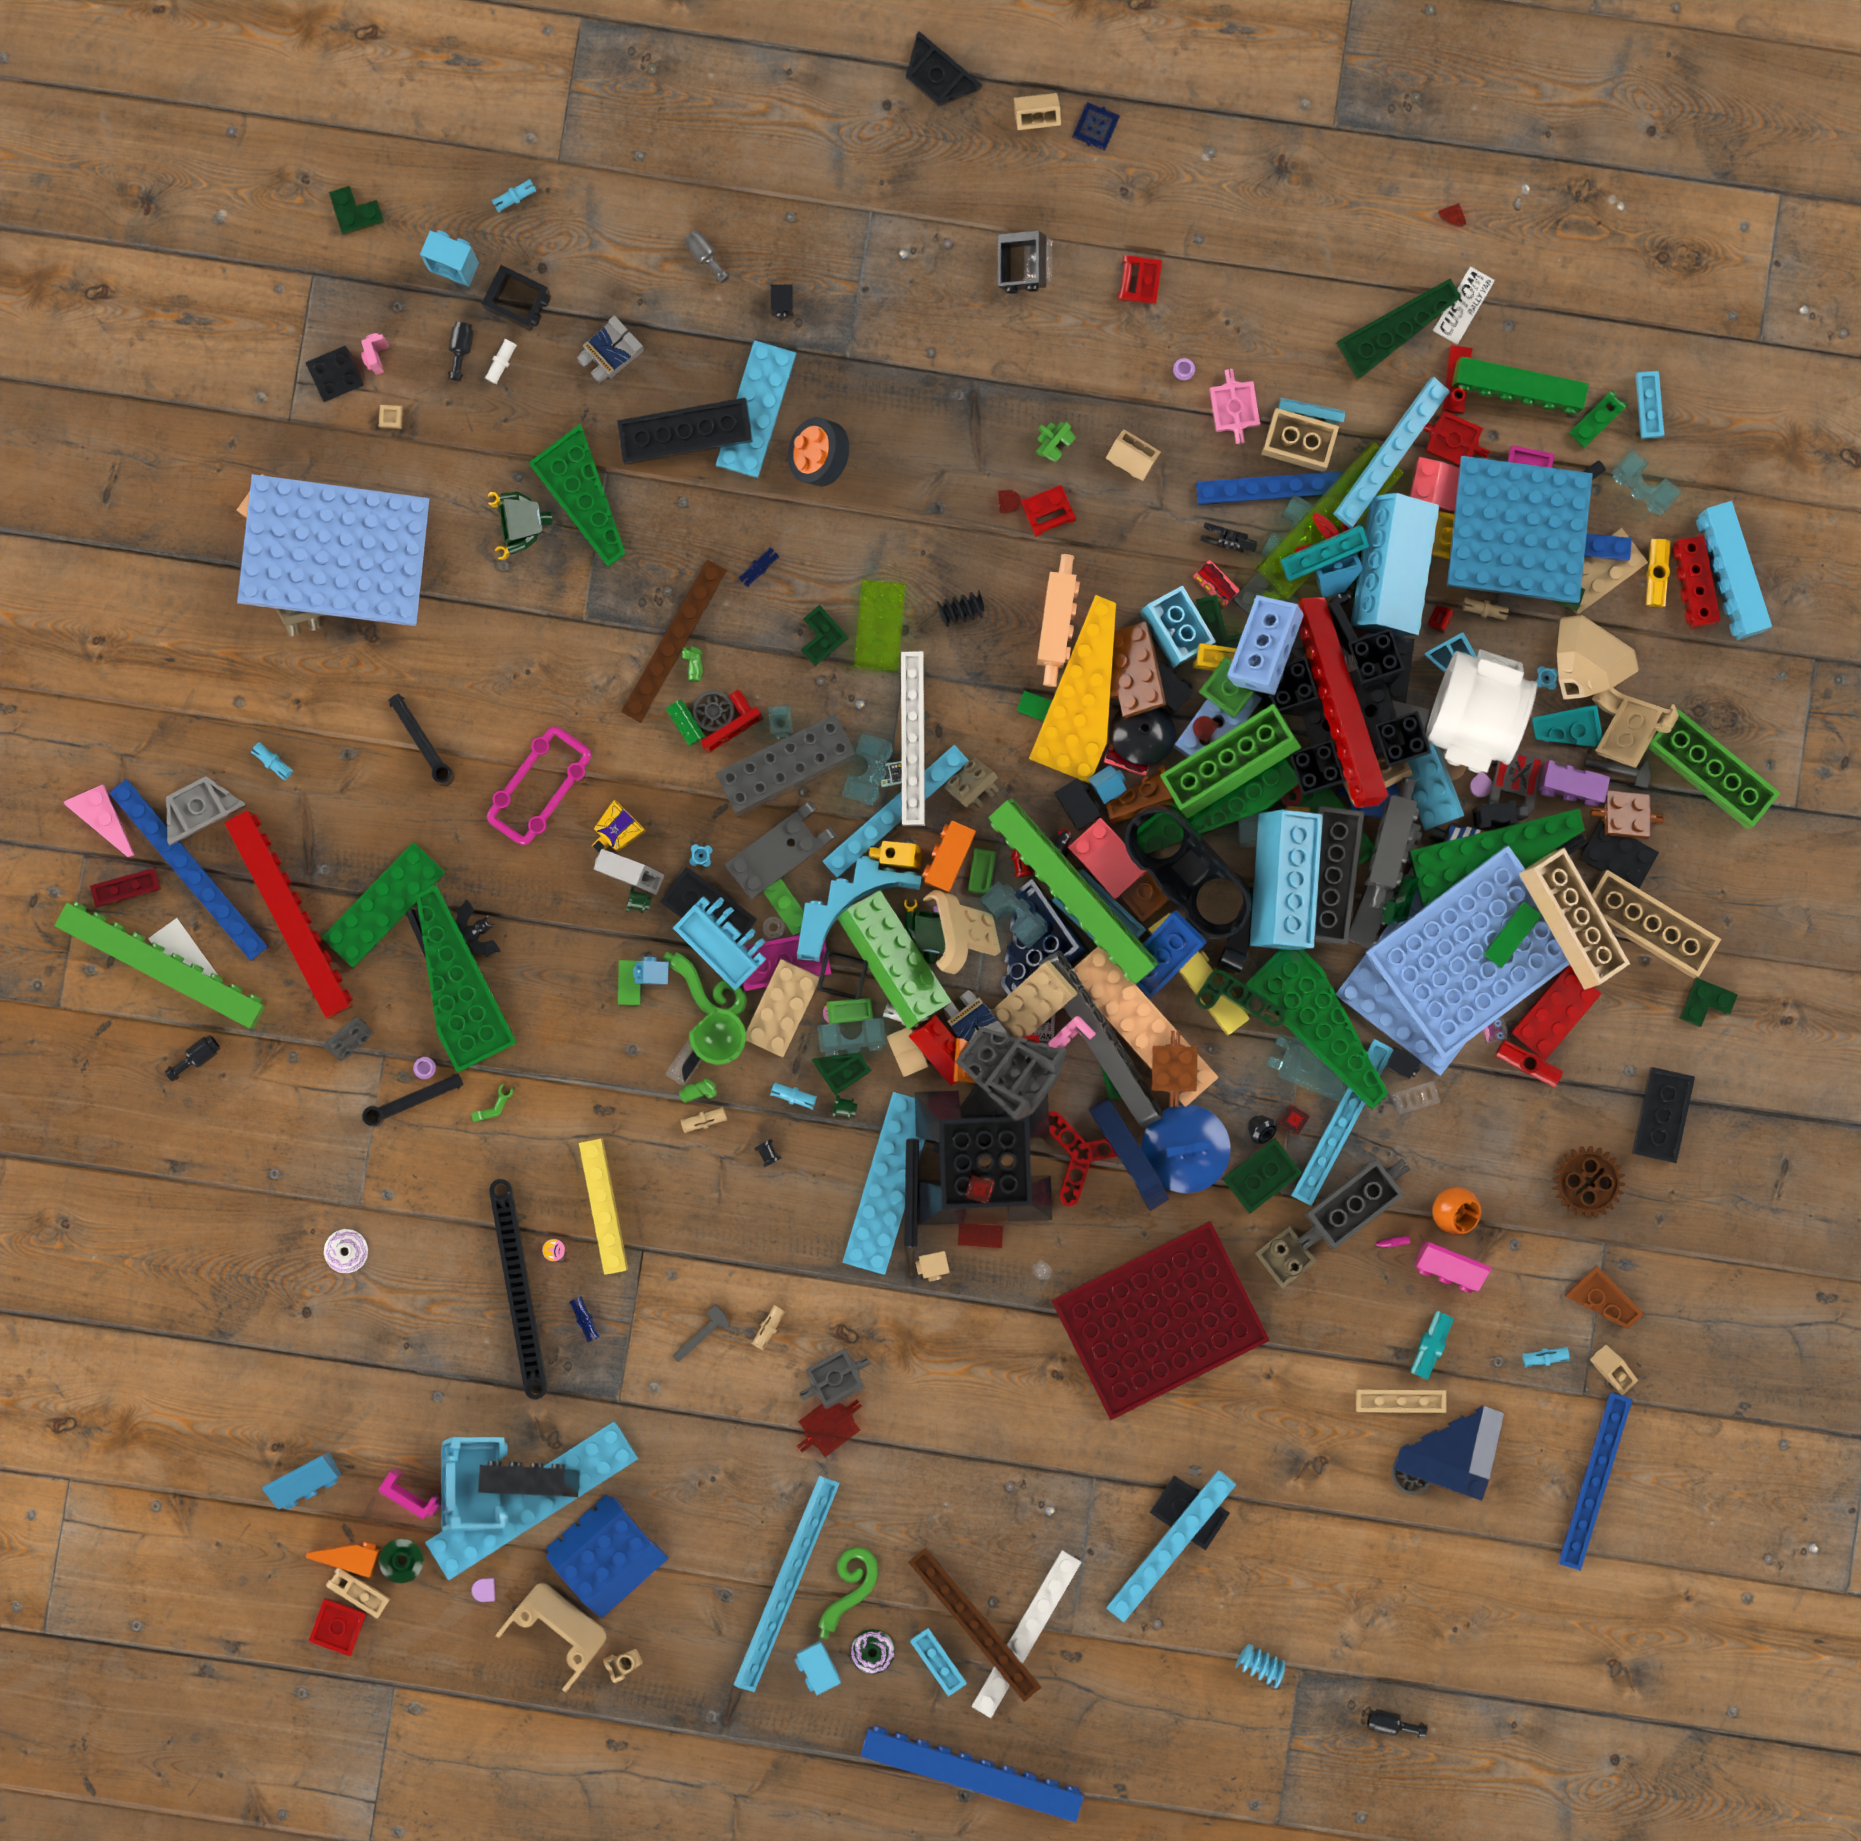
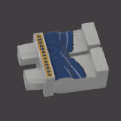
[577,315,644,383]
[943,990,1007,1043]

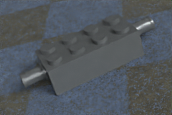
[1364,778,1420,910]
[1297,1158,1410,1251]

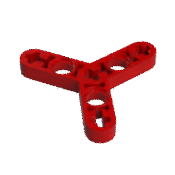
[1049,1111,1117,1206]

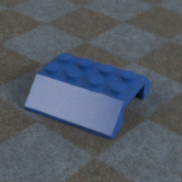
[546,1494,669,1618]

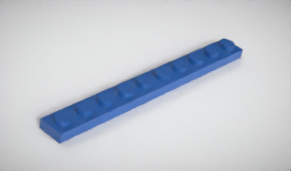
[109,779,268,961]

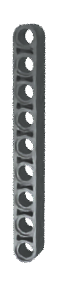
[1039,950,1164,1128]

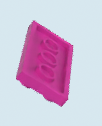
[743,935,832,991]

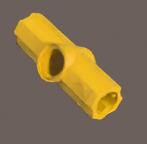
[1645,539,1670,607]

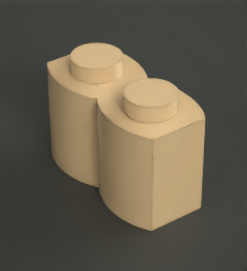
[886,1028,929,1077]

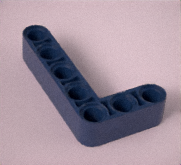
[1089,1097,1169,1211]

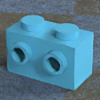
[795,1640,841,1695]

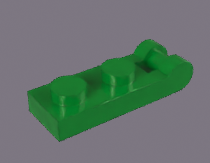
[1568,390,1627,449]

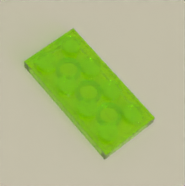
[854,580,906,672]

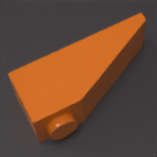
[305,1541,381,1578]

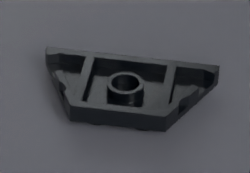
[906,31,982,106]

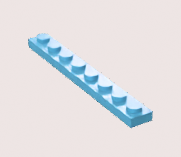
[1333,377,1450,528]
[822,745,969,878]
[1291,1039,1394,1206]
[1106,1469,1236,1622]

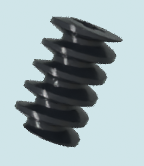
[937,590,985,627]

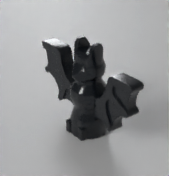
[455,900,501,957]

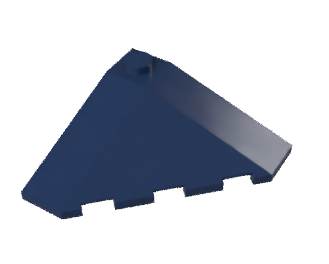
[1001,879,1089,995]
[1393,1405,1504,1501]

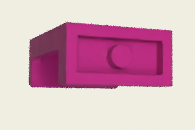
[378,1468,441,1520]

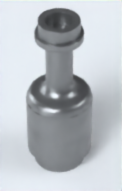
[684,230,730,284]

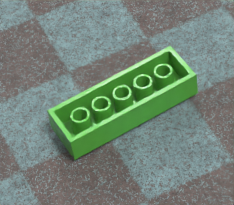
[1160,704,1301,819]
[1647,709,1781,829]
[837,890,952,1030]

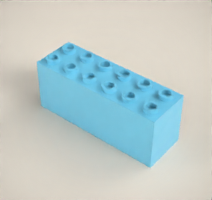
[1350,493,1439,637]
[1250,810,1323,950]

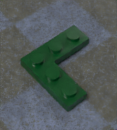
[1195,594,1242,649]

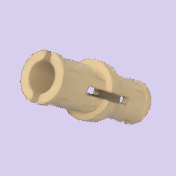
[1462,597,1509,621]
[681,1107,727,1133]
[751,1305,786,1350]

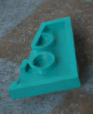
[1530,705,1603,747]

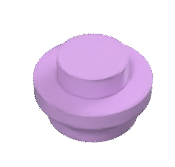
[1173,358,1195,380]
[413,1057,436,1079]

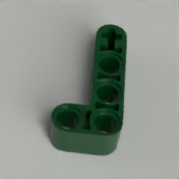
[1195,970,1285,1027]

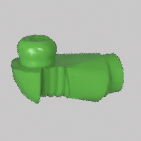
[682,646,704,682]
[679,1078,717,1103]

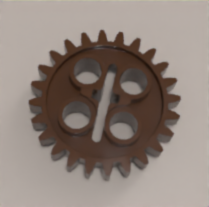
[1552,1146,1625,1218]

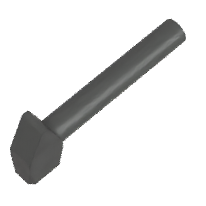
[1584,758,1651,789]
[673,1304,730,1362]

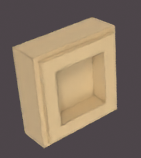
[379,405,403,429]

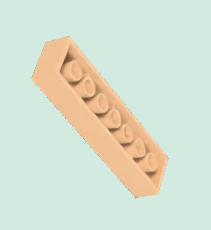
[1073,947,1219,1107]

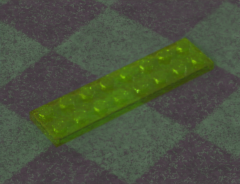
[1256,442,1404,600]

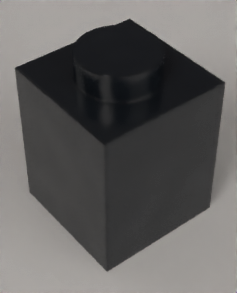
[771,285,793,319]
[1384,1047,1421,1080]

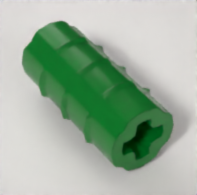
[666,699,705,747]

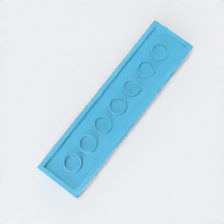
[843,1092,925,1275]

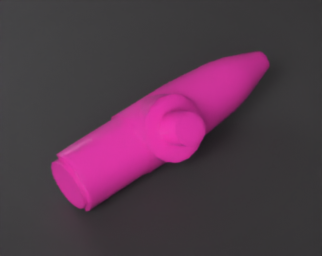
[1376,1236,1410,1247]

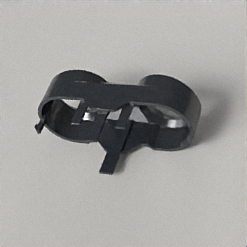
[1125,804,1252,939]

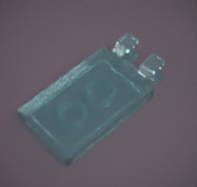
[1266,1036,1347,1102]

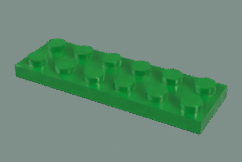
[321,842,446,968]

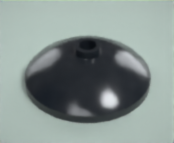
[1110,707,1176,766]

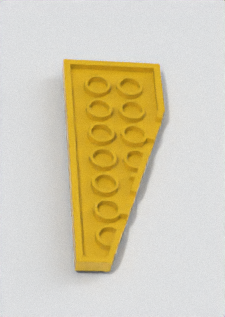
[1029,595,1116,784]

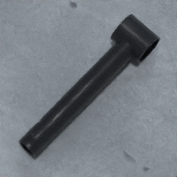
[388,694,455,786]
[362,1073,463,1127]

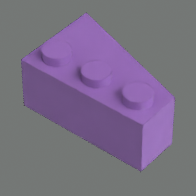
[1537,760,1610,807]

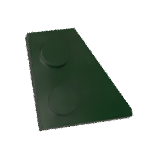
[812,1052,872,1095]

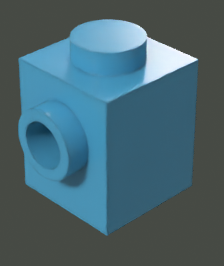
[1088,765,1127,804]
[633,957,669,985]

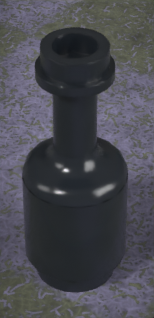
[448,322,474,381]
[165,1035,221,1082]
[1367,1709,1428,1738]

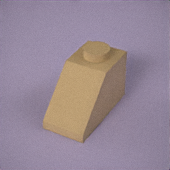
[1590,1345,1638,1396]

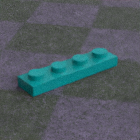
[1280,525,1370,581]

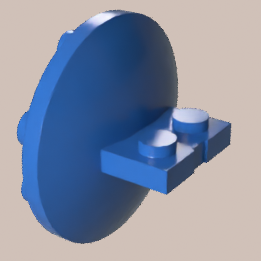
[1141,1104,1231,1193]

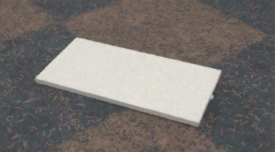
[148,918,218,976]

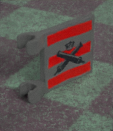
[1488,751,1544,815]

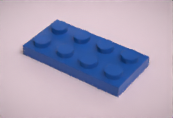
[1120,910,1207,1000]

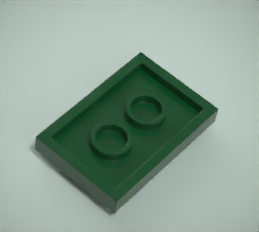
[1222,1138,1302,1214]

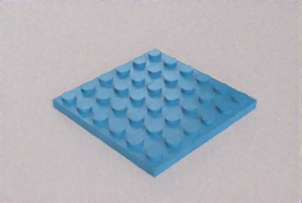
[1447,456,1593,604]

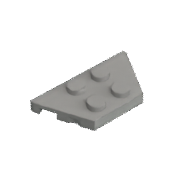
[166,776,246,846]

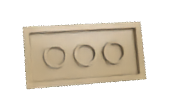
[1573,528,1648,615]
[745,959,820,1057]
[990,960,1078,1038]

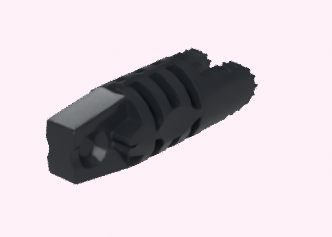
[1200,522,1258,553]

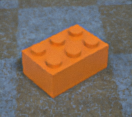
[922,820,976,893]

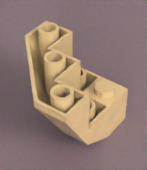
[1557,615,1639,700]

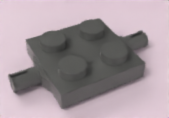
[800,1348,871,1409]

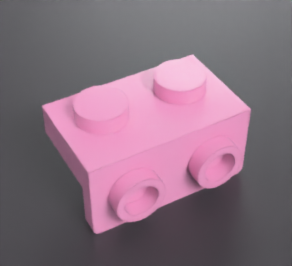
[361,333,390,375]

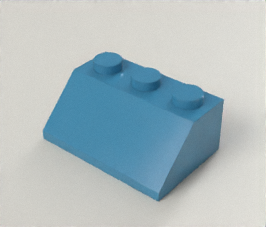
[262,1452,342,1510]

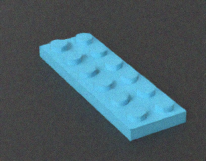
[716,340,796,478]

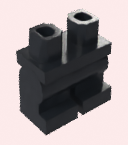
[1472,800,1528,830]

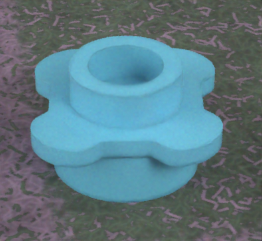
[1535,666,1558,690]
[689,844,713,867]

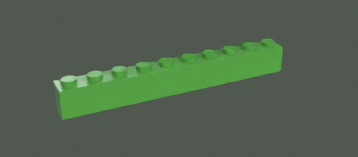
[988,798,1159,984]
[54,901,266,1029]

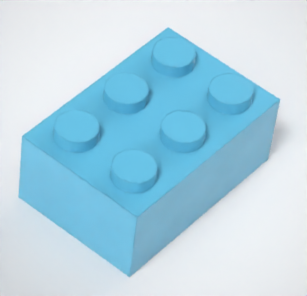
[420,230,479,287]

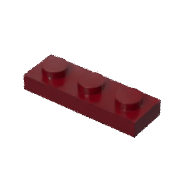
[90,868,161,908]

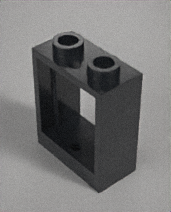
[998,231,1047,294]
[481,265,551,331]

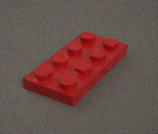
[1510,965,1602,1061]

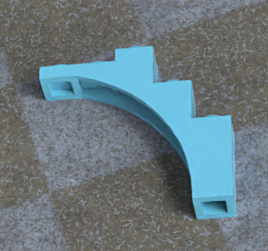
[797,856,922,962]

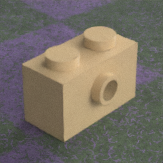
[1014,93,1061,130]
[1106,429,1161,481]

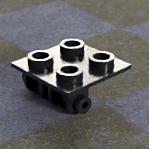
[305,345,364,402]

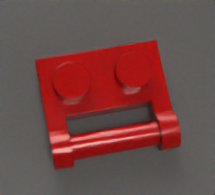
[1117,255,1162,305]
[1021,484,1076,537]

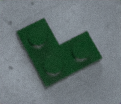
[329,186,384,235]
[801,604,849,667]
[1382,875,1419,925]
[1679,978,1738,1027]

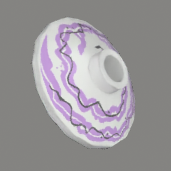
[324,1229,368,1273]

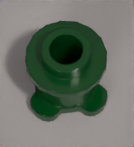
[625,886,652,914]
[832,1095,858,1120]

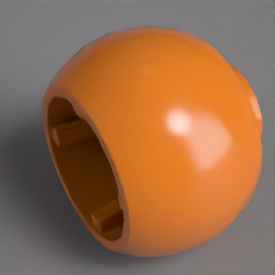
[1432,1187,1481,1235]

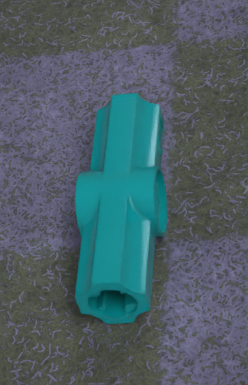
[1410,1311,1454,1380]

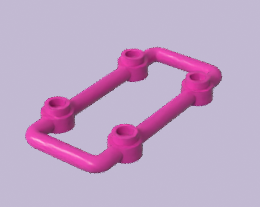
[487,726,591,845]

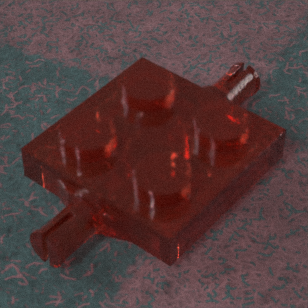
[797,1399,863,1458]

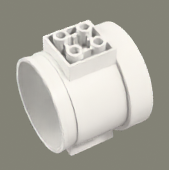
[1426,649,1537,773]

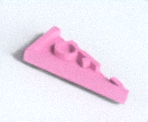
[64,785,135,857]

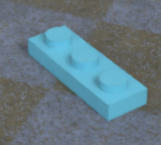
[1635,371,1664,439]
[1278,397,1345,424]
[910,1627,967,1697]

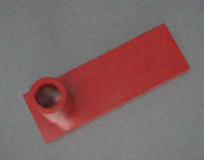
[1441,345,1473,414]
[700,690,763,754]

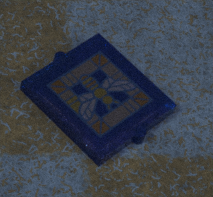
[1072,102,1120,151]

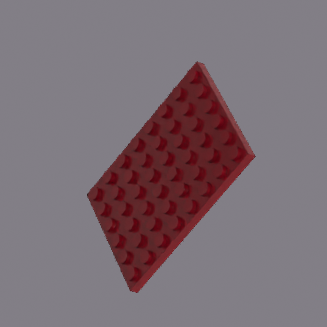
[1051,1221,1270,1421]

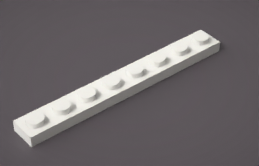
[901,651,925,826]
[972,1550,1081,1718]

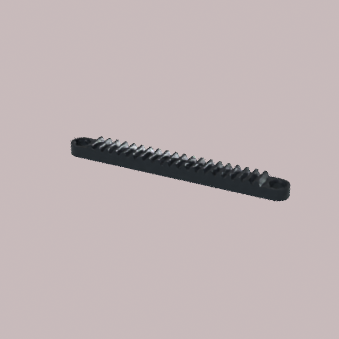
[489,1179,547,1399]

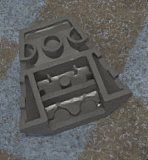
[956,1027,1067,1120]

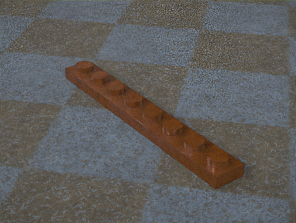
[621,559,727,723]
[908,1547,1042,1702]

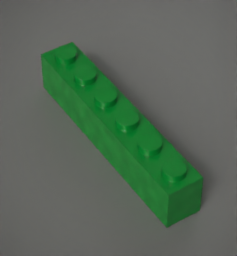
[1452,356,1589,415]

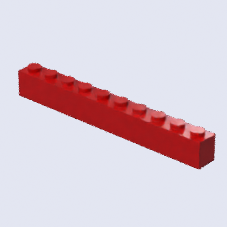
[1297,597,1388,808]
[224,810,353,1019]

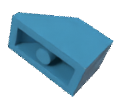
[1315,553,1363,597]

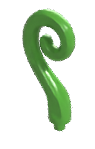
[663,952,747,1016]
[818,1547,878,1639]

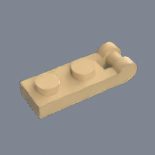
[326,1567,391,1619]

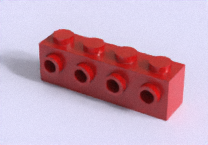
[1672,535,1721,629]

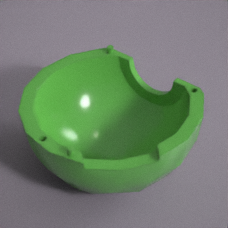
[689,1008,746,1065]

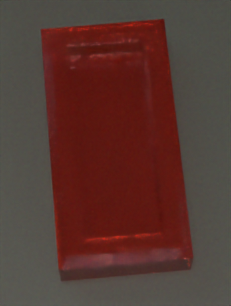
[958,1223,1003,1248]

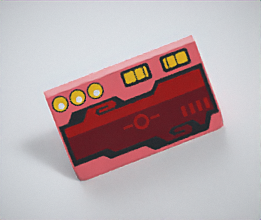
[1193,560,1240,608]
[1103,743,1149,777]

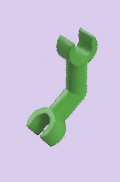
[471,1085,513,1122]

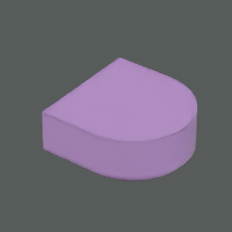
[1469,771,1493,798]
[472,1578,496,1602]

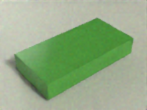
[967,848,996,895]
[618,960,641,1005]
[827,997,873,1024]

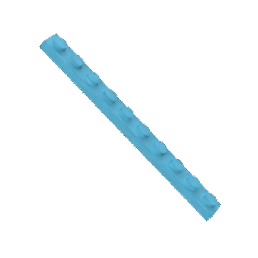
[734,1475,840,1692]

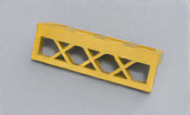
[1193,643,1237,671]

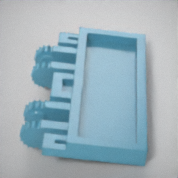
[673,896,766,990]

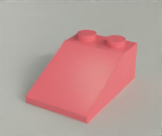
[1409,457,1459,514]
[1068,818,1147,900]

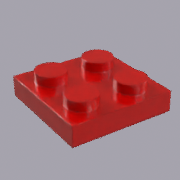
[308,1598,367,1657]

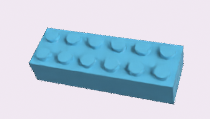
[1696,501,1772,641]

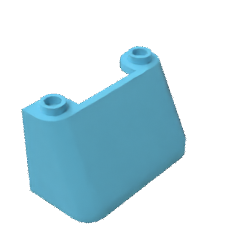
[441,1437,508,1531]

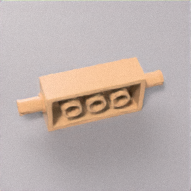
[1037,554,1080,687]

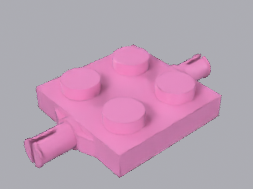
[1209,369,1260,444]

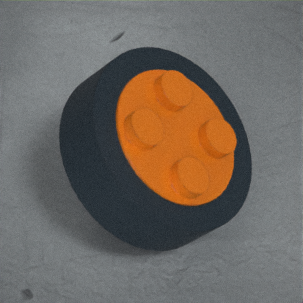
[788,417,849,487]

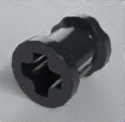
[754,1139,782,1168]

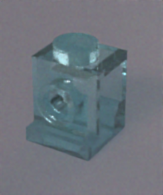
[768,705,793,739]

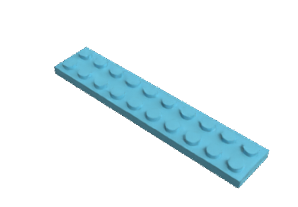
[425,1421,639,1580]

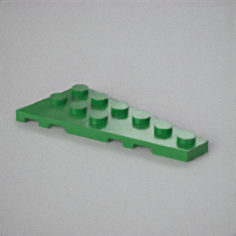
[528,423,626,568]

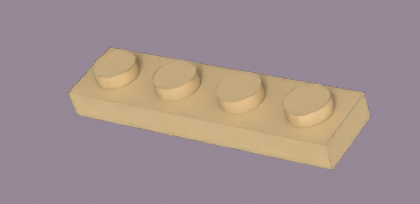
[1356,1389,1446,1413]

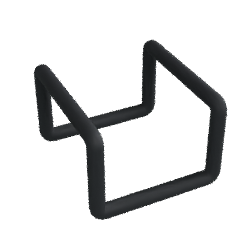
[817,950,868,1000]

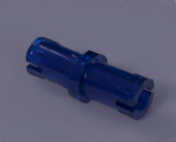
[738,547,779,588]
[569,1296,600,1343]

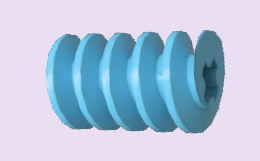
[1235,1644,1285,1688]

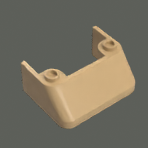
[495,1582,607,1692]

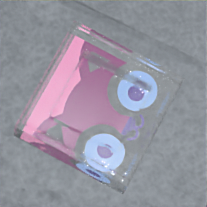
[1483,1017,1508,1043]

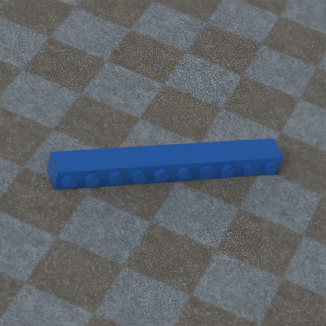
[861,1725,1084,1822]

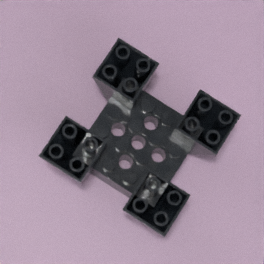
[1271,628,1431,796]
[914,1090,1052,1225]

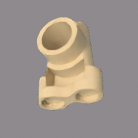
[603,1649,643,1683]

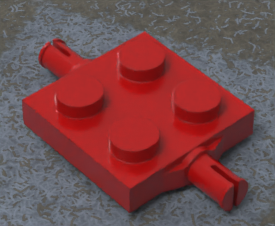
[1423,410,1490,467]

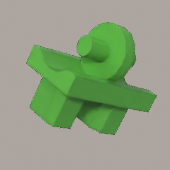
[1036,422,1076,462]

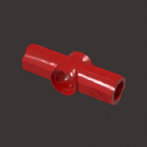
[1495,1039,1563,1088]

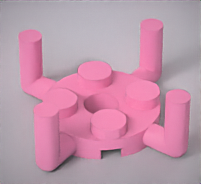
[1048,1016,1096,1048]

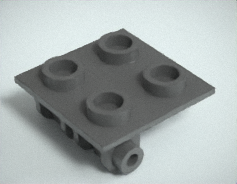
[322,1016,375,1061]

